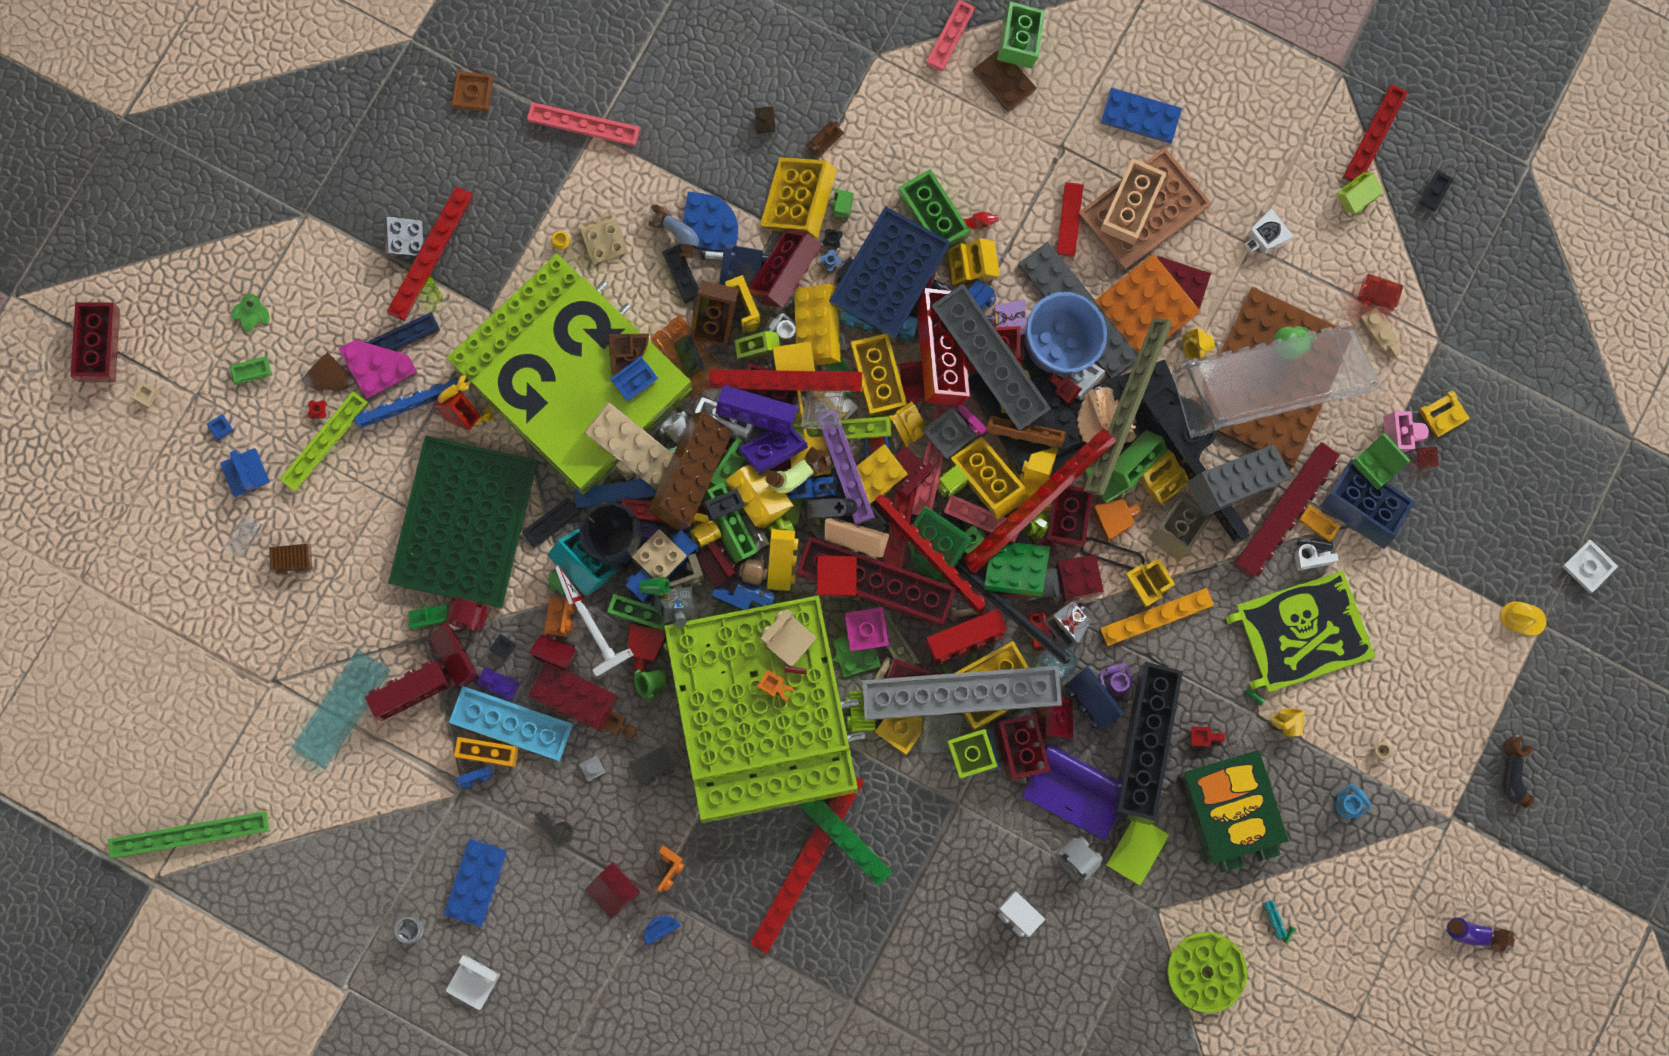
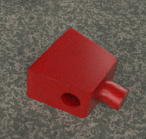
[628,624,666,672]

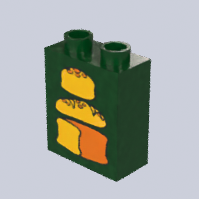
[1178,750,1289,873]

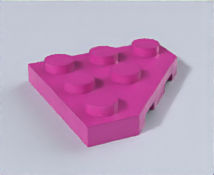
[338,340,417,399]

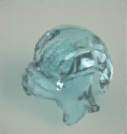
[1036,648,1078,682]

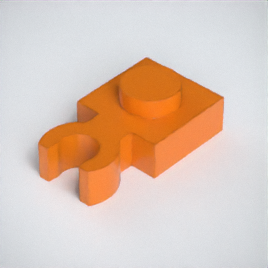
[757,669,794,702]

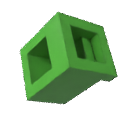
[831,189,854,220]

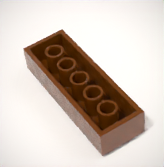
[648,410,733,531]

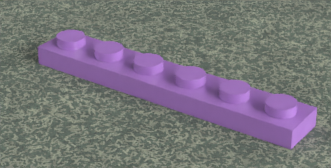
[818,410,875,525]

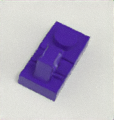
[476,667,521,701]

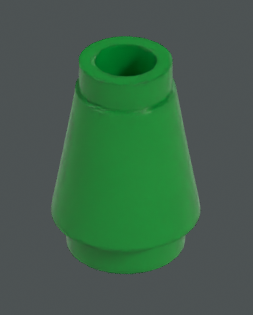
[639,577,670,596]

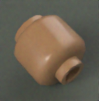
[739,558,768,585]

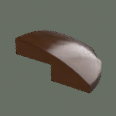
[608,333,649,374]
[302,352,356,392]

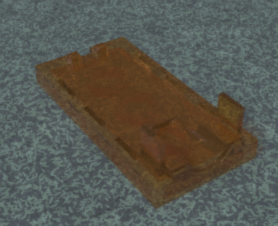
[650,315,725,396]

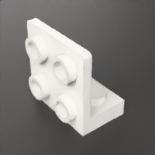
[446,955,500,1010]

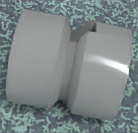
[394,917,424,943]

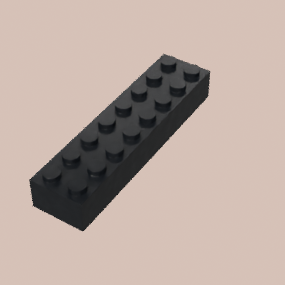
[1112,662,1183,825]

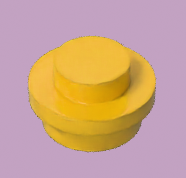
[551,231,570,250]

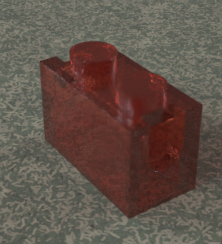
[1357,274,1404,311]

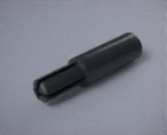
[1297,538,1333,551]

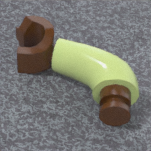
[766,446,832,493]

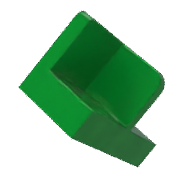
[408,605,450,631]

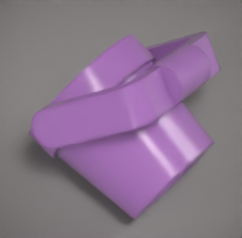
[1098,663,1133,698]

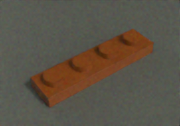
[986,416,1066,448]

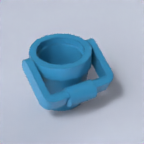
[1335,783,1372,820]

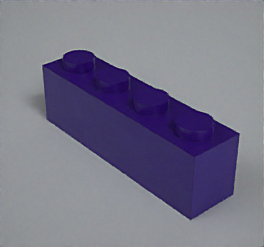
[715,385,797,435]

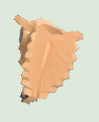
[1076,384,1136,443]

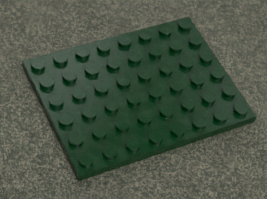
[388,436,538,609]

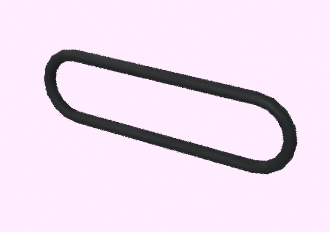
[1081,537,1145,570]

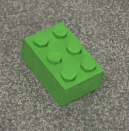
[997,2,1045,69]

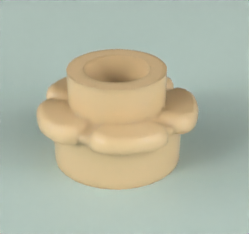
[1373,741,1392,761]

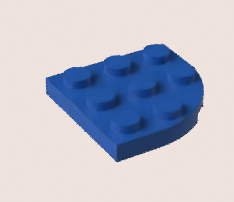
[679,191,738,253]

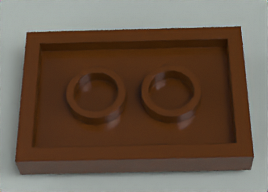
[973,50,1037,112]

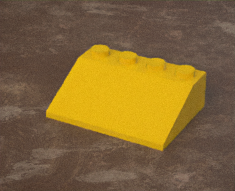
[760,157,837,239]
[954,641,1029,732]

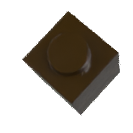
[755,106,776,134]

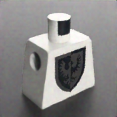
[1245,209,1293,254]

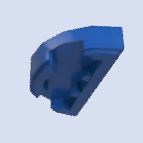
[644,916,682,946]

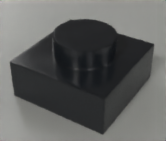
[489,633,517,661]

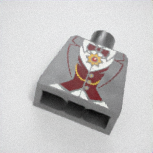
[1043,602,1090,649]

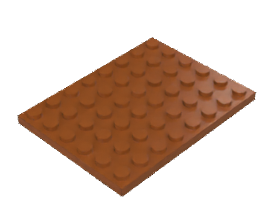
[1198,287,1355,468]

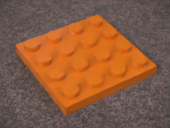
[1094,253,1201,354]

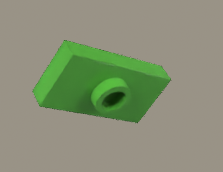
[230,356,272,385]

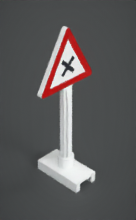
[555,565,633,677]

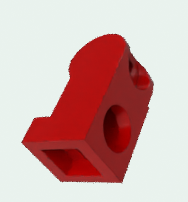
[1028,612,1051,652]

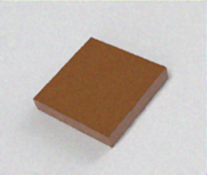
[451,71,494,112]

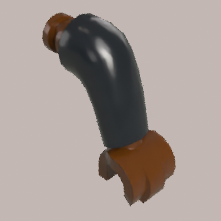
[1503,734,1535,808]

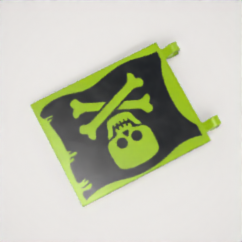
[1225,571,1376,693]

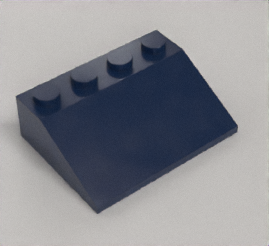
[1320,459,1415,549]

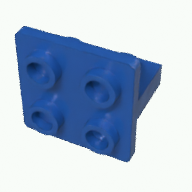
[220,448,270,497]

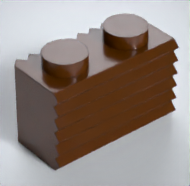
[269,544,313,576]

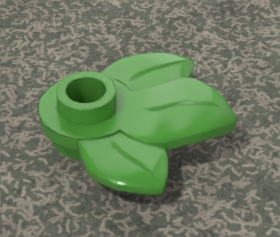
[232,294,270,332]

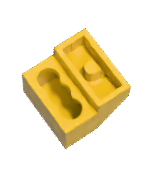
[947,238,1000,286]
[1138,450,1189,505]

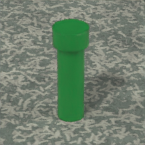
[1244,688,1265,706]

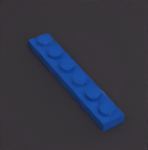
[354,377,466,429]

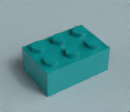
[547,528,619,596]

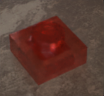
[1416,447,1439,468]

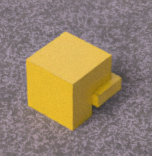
[1125,558,1175,607]

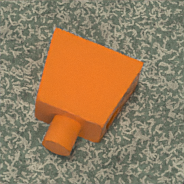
[1092,499,1141,542]

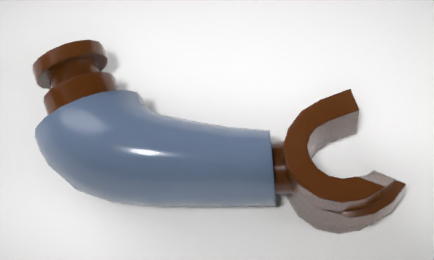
[648,205,699,259]

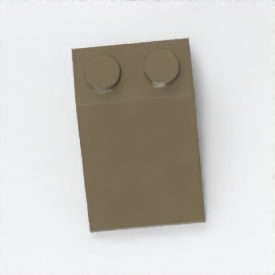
[1148,491,1213,561]

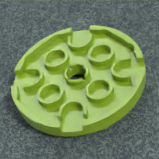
[1167,932,1247,1013]

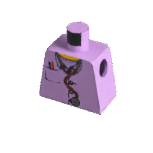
[986,300,1026,339]

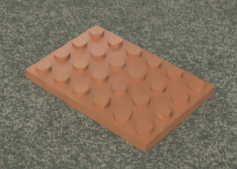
[1078,147,1212,271]

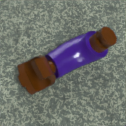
[1447,917,1515,953]

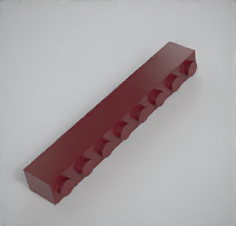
[1232,442,1340,579]

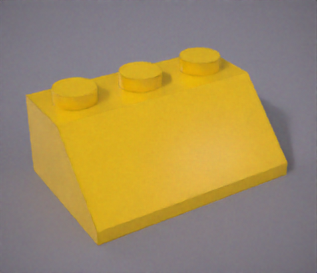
[726,465,793,529]

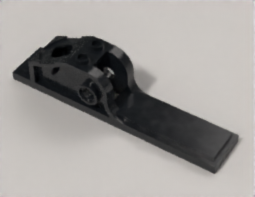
[1138,382,1249,544]

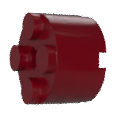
[446,597,490,633]

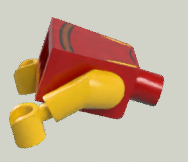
[435,375,495,430]

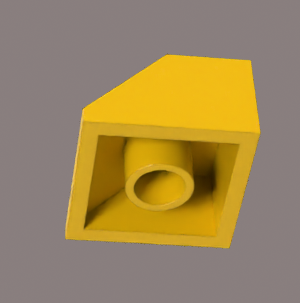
[1019,447,1058,496]

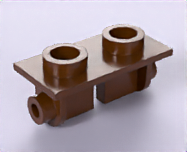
[805,120,844,158]

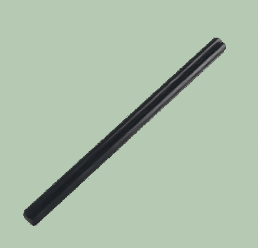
[955,560,1072,665]

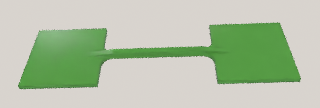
[832,636,881,677]

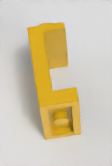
[725,275,760,333]

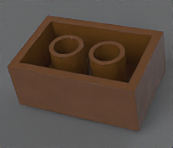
[690,280,739,347]

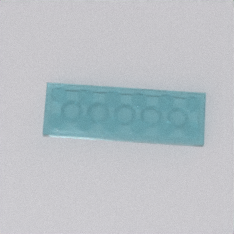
[291,649,391,769]

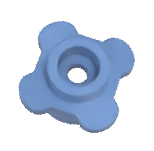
[820,250,842,272]

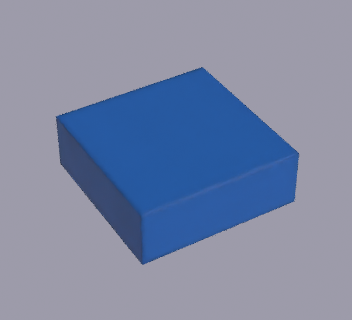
[206,414,234,441]

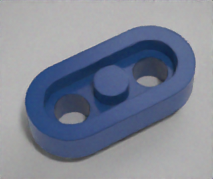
[454,766,494,789]

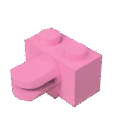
[1383,411,1429,453]

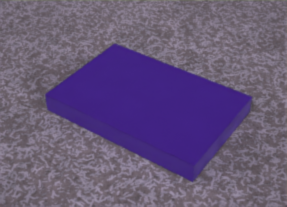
[738,428,808,476]

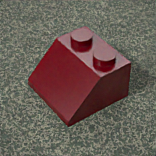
[529,633,578,672]
[585,862,640,919]

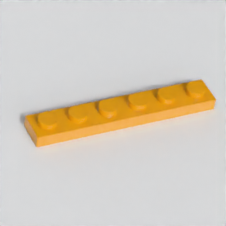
[1100,588,1214,647]

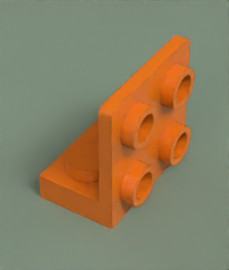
[544,596,576,638]
[657,845,685,893]

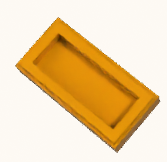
[1297,504,1341,542]

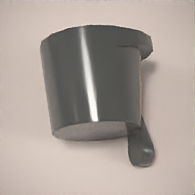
[1024,567,1060,603]

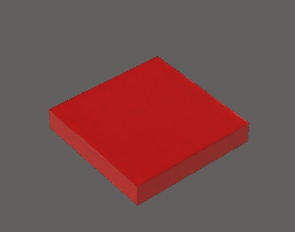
[817,556,857,596]

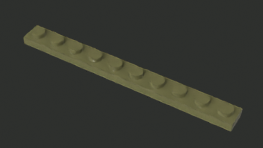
[1084,318,1172,496]
[799,508,919,665]

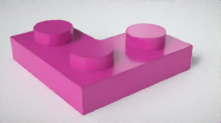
[956,404,988,436]

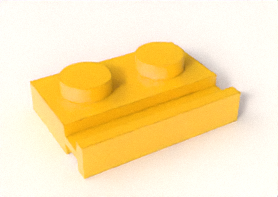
[889,401,926,447]

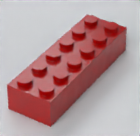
[916,288,970,405]

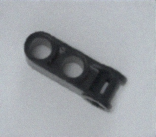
[804,498,857,519]

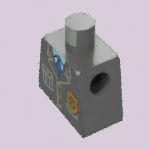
[654,587,693,627]

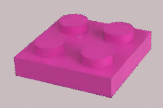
[845,607,889,652]

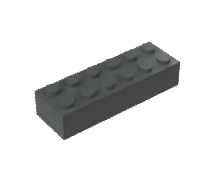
[1187,444,1292,516]

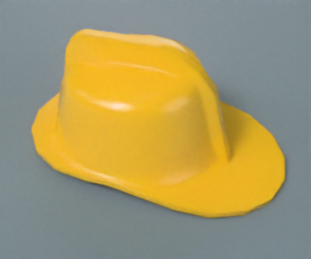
[1501,601,1546,636]

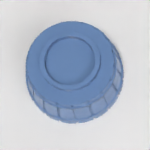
[1024,292,1107,374]

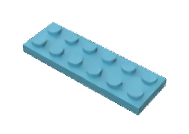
[449,686,573,762]

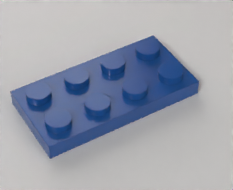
[1101,87,1182,144]
[444,839,507,927]

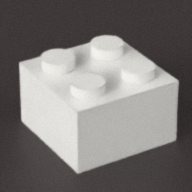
[997,891,1045,937]

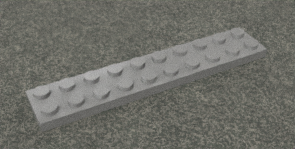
[862,666,1062,720]

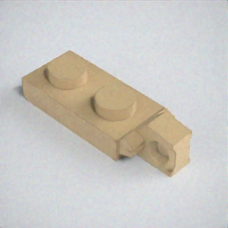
[1360,307,1402,358]

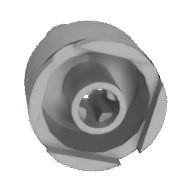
[1056,837,1103,883]

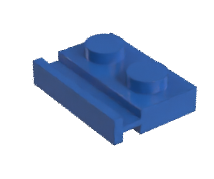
[610,356,658,402]

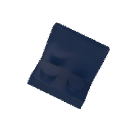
[719,244,763,286]

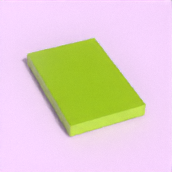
[1106,821,1169,886]

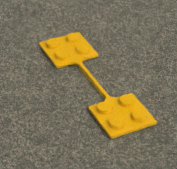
[773,342,831,477]

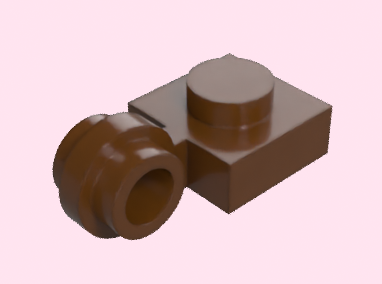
[603,711,638,740]

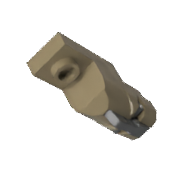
[740,513,770,569]

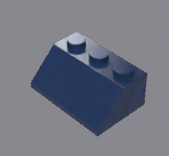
[1065,667,1124,731]

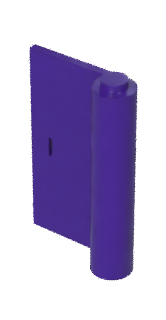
[1021,744,1118,841]

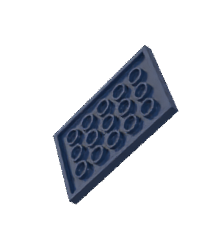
[829,206,951,339]

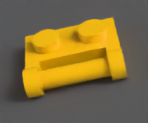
[1419,390,1470,438]

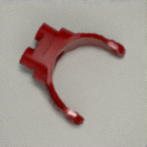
[963,212,999,230]

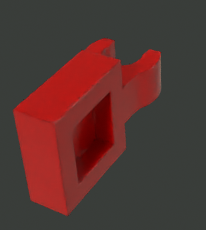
[1048,373,1082,404]
[1191,726,1225,747]

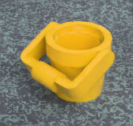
[1182,328,1215,361]
[690,513,721,548]
[1270,708,1305,737]

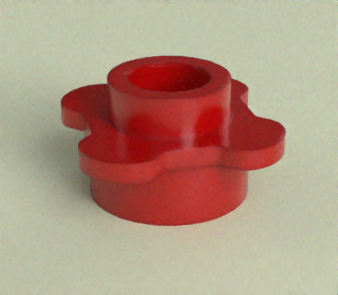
[307,400,327,419]

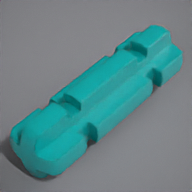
[1263,900,1287,939]

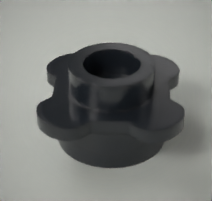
[822,229,843,249]

